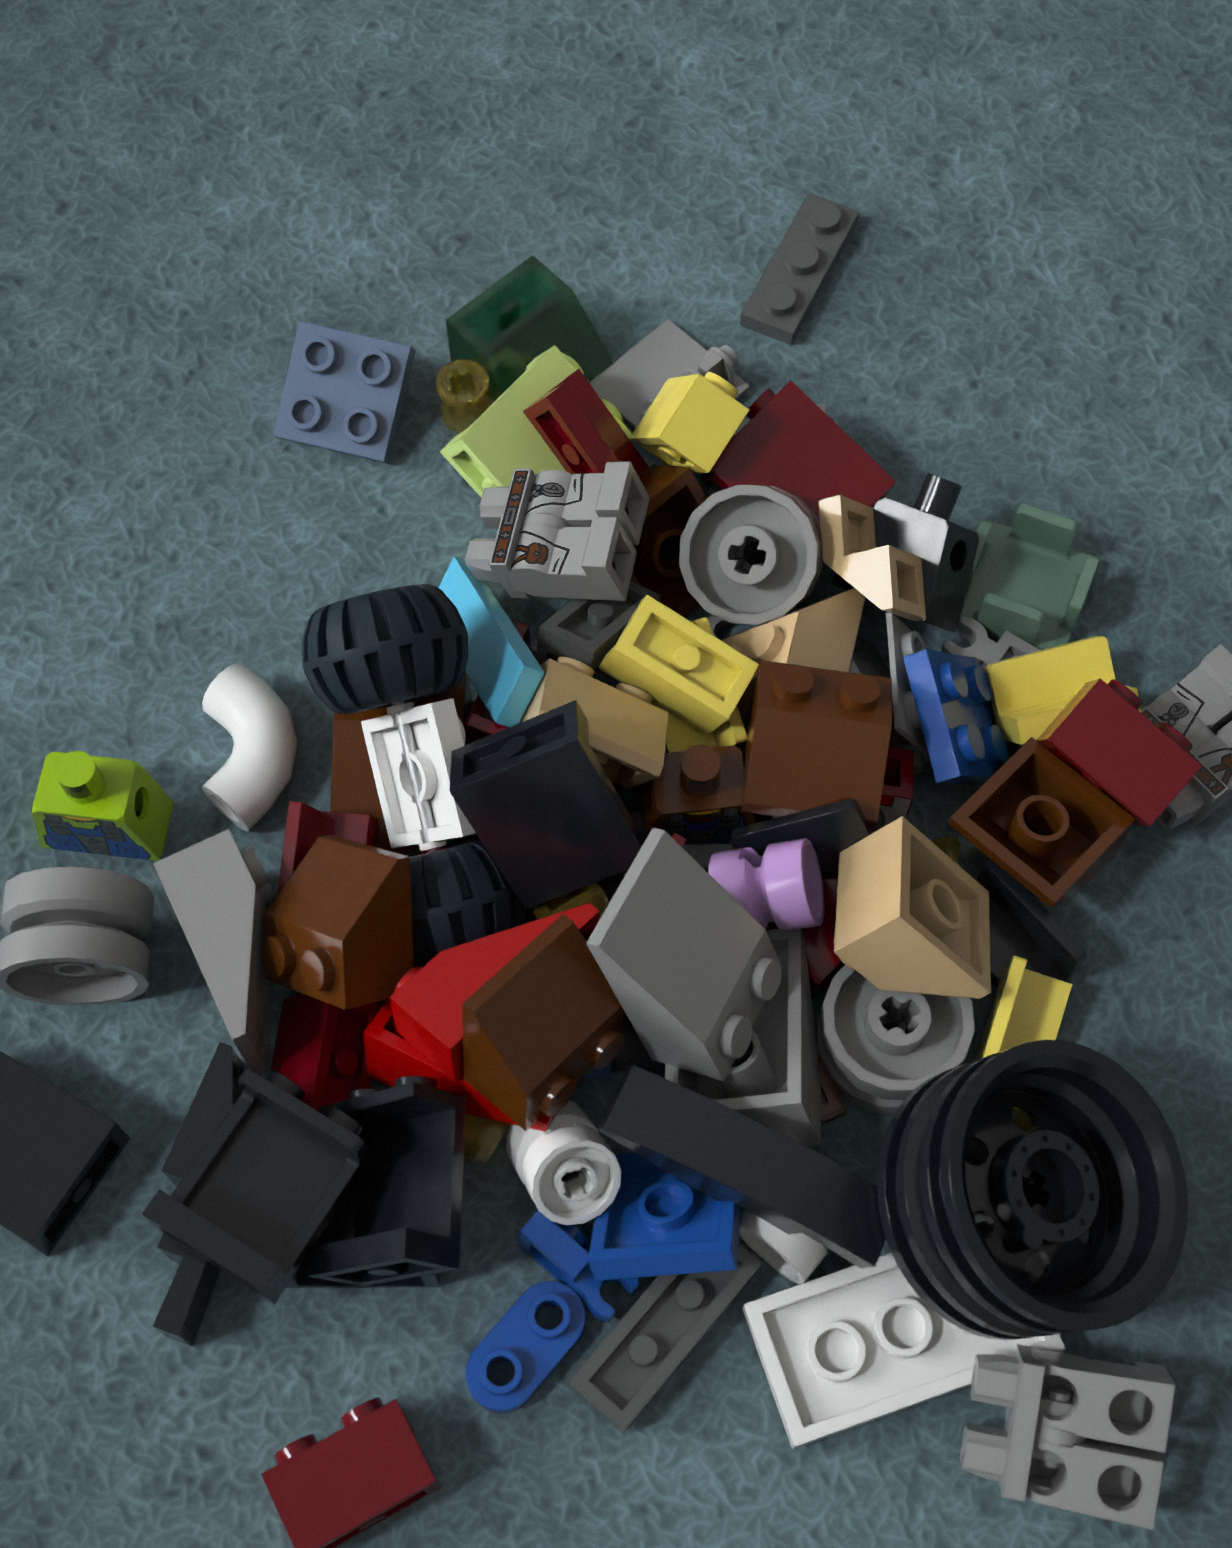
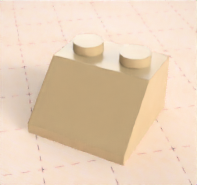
[721,588,865,724]
[521,657,668,791]
[834,816,991,999]

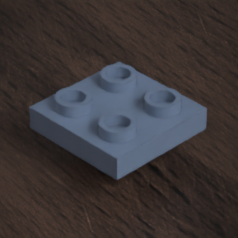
[272,321,416,464]

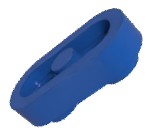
[465,1281,585,1414]

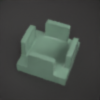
[956,504,1100,650]

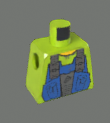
[32,751,174,861]

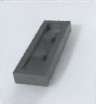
[740,193,859,346]
[569,1243,763,1435]

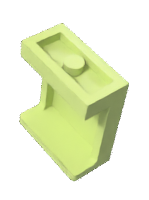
[440,345,632,498]

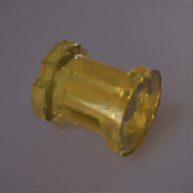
[436,360,489,433]

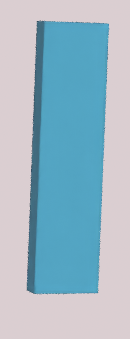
[439,556,545,727]

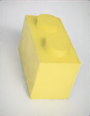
[629,372,749,473]

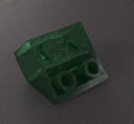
[445,255,612,402]

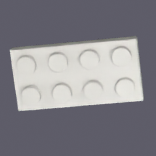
[742,1253,1065,1450]

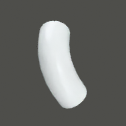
[202,663,298,831]

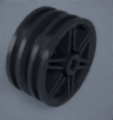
[877,1040,1188,1340]

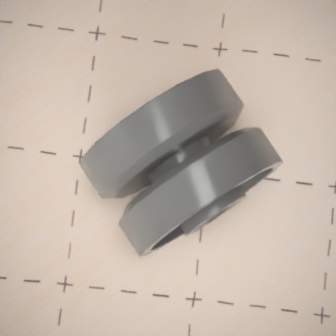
[679,485,825,625]
[0,866,154,1005]
[815,965,975,1115]

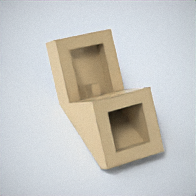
[819,495,926,621]

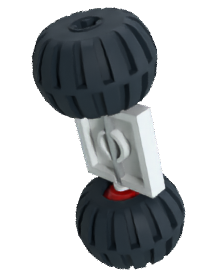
[302,584,528,967]

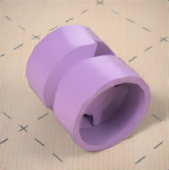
[708,838,825,931]

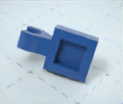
[518,1210,639,1323]

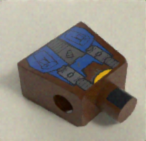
[632,744,758,844]

